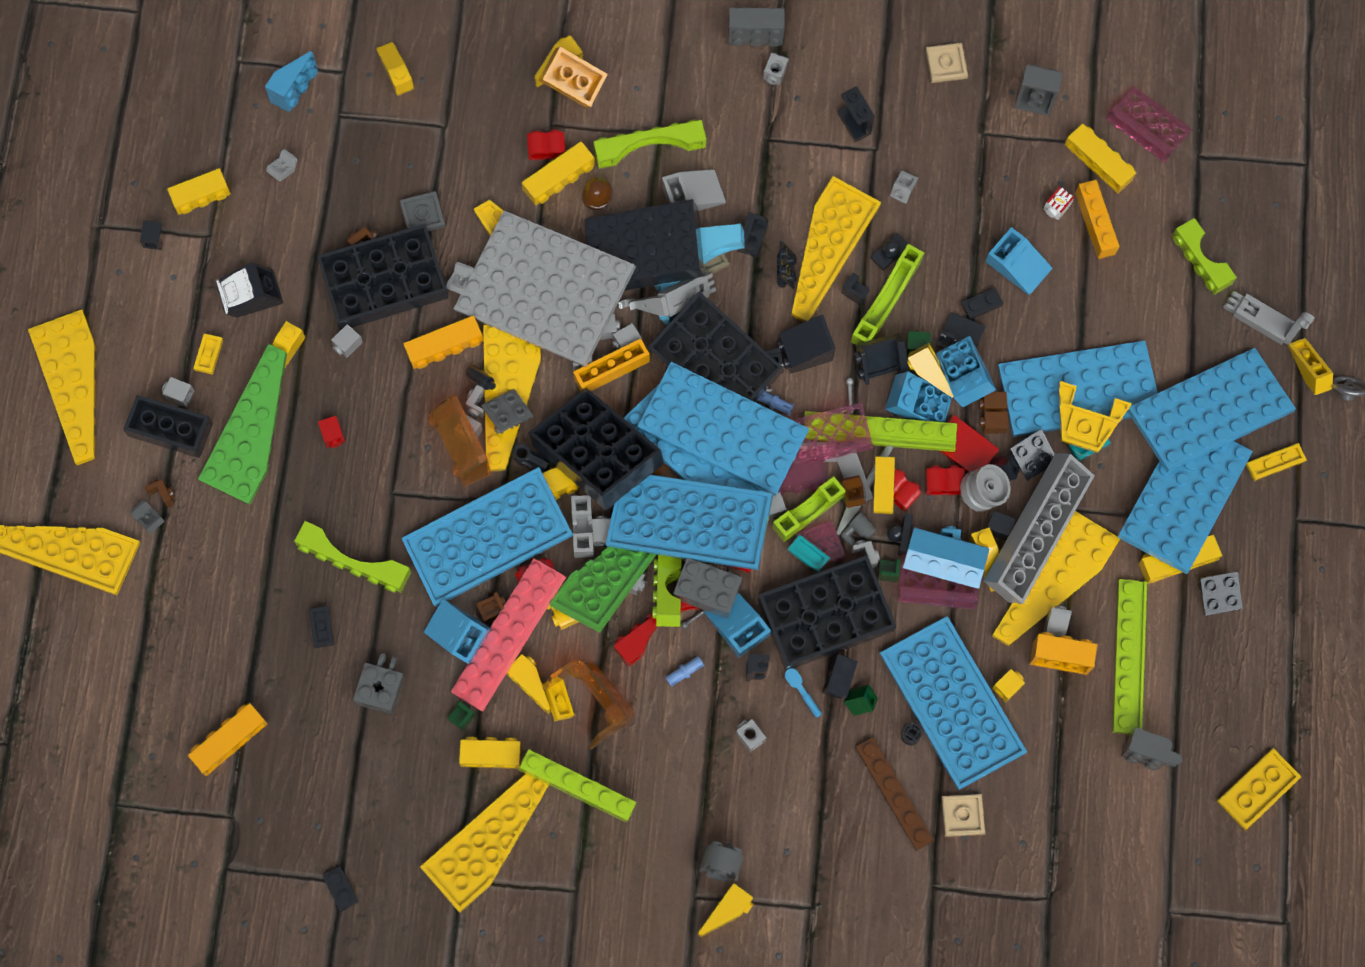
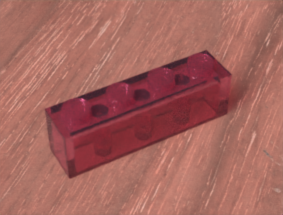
[778,459,827,495]

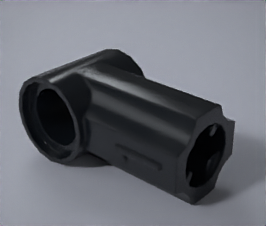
[513,444,551,473]

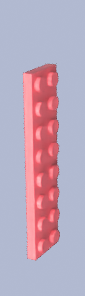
[451,558,566,712]

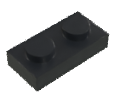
[961,288,1004,320]
[309,606,334,648]
[322,866,359,912]

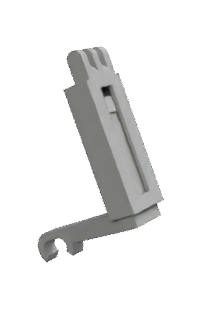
[618,272,716,316]
[1223,291,1315,345]

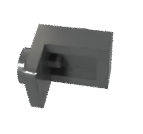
[130,500,164,534]

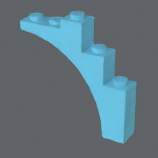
[654,224,745,326]

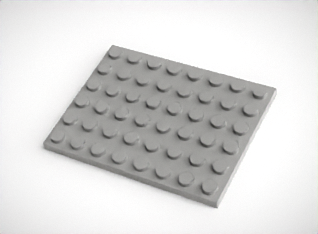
[454,211,636,367]

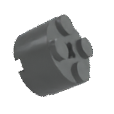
[699,841,744,883]

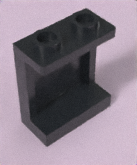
[837,86,875,142]
[854,333,909,385]

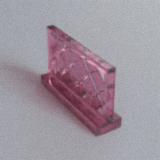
[1106,87,1192,163]
[793,403,874,467]
[898,554,978,609]

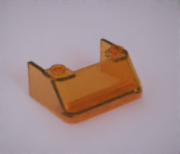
[427,394,491,488]
[543,659,634,750]

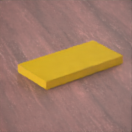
[1217,748,1301,830]

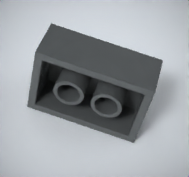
[728,8,785,47]
[1014,65,1063,116]
[673,558,742,619]

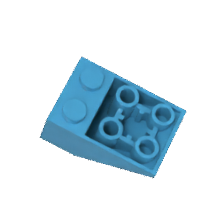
[265,51,318,112]
[985,227,1052,296]
[936,336,996,407]
[885,371,952,422]
[704,593,771,658]
[424,599,492,664]

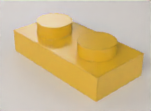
[193,334,223,375]
[543,679,575,721]

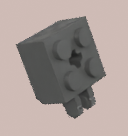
[353,653,405,715]
[1121,727,1182,771]

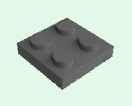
[400,191,445,232]

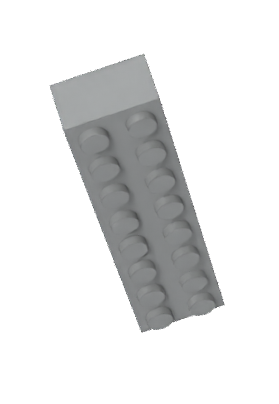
[984,453,1095,604]

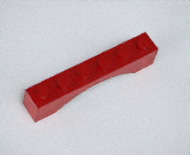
[614,602,700,668]

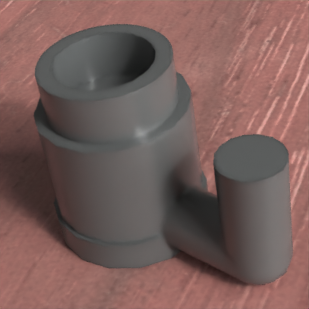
[841,512,877,547]

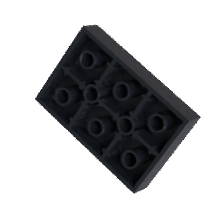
[584,199,705,291]
[317,224,449,331]
[648,291,785,402]
[528,387,664,510]
[758,555,897,671]

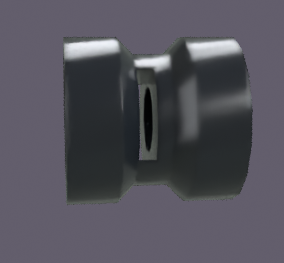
[901,723,922,746]

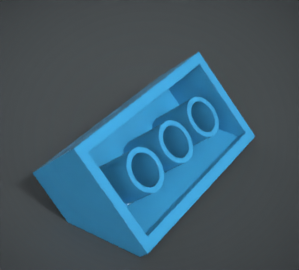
[903,527,989,589]

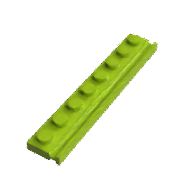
[804,411,957,452]
[1112,579,1147,734]

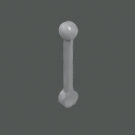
[846,378,853,415]

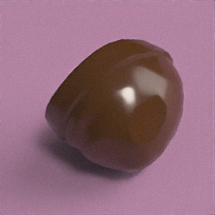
[582,177,613,211]

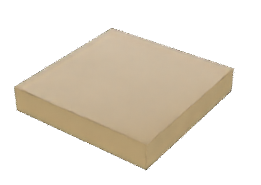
[925,43,968,83]
[941,794,985,837]

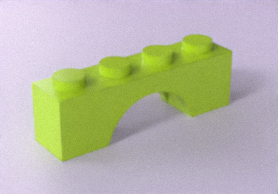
[1172,218,1237,295]
[772,476,846,542]
[653,555,681,627]

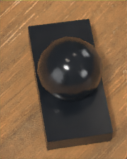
[870,233,908,271]
[887,513,913,556]

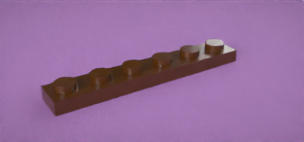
[856,737,934,851]

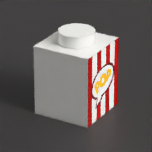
[1043,187,1074,220]

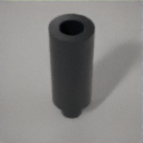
[466,365,496,390]

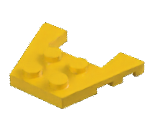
[1058,381,1132,453]

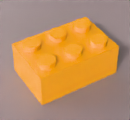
[539,47,608,108]
[1029,632,1097,675]

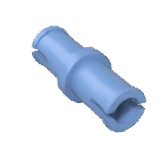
[757,392,794,415]
[665,656,704,687]

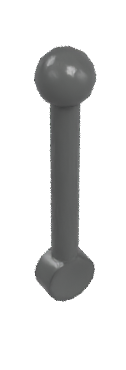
[681,610,705,629]

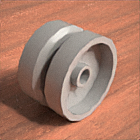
[960,465,1011,511]

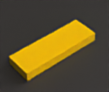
[1246,443,1307,481]
[874,457,895,514]

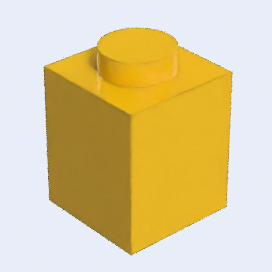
[992,669,1025,702]

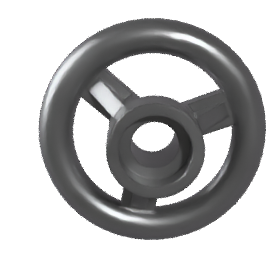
[1331,376,1365,401]

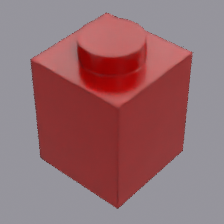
[318,416,345,448]

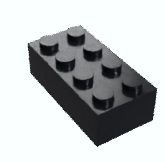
[123,395,213,458]

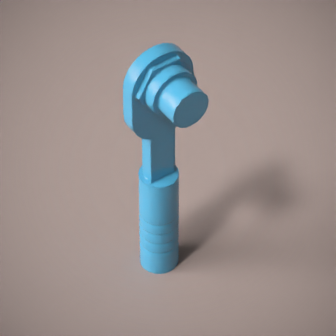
[785,668,822,718]

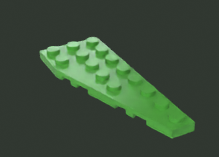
[198,344,287,505]
[550,547,657,633]

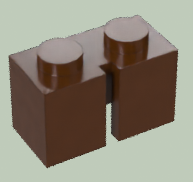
[979,392,1008,434]

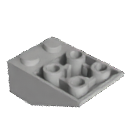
[662,170,726,211]

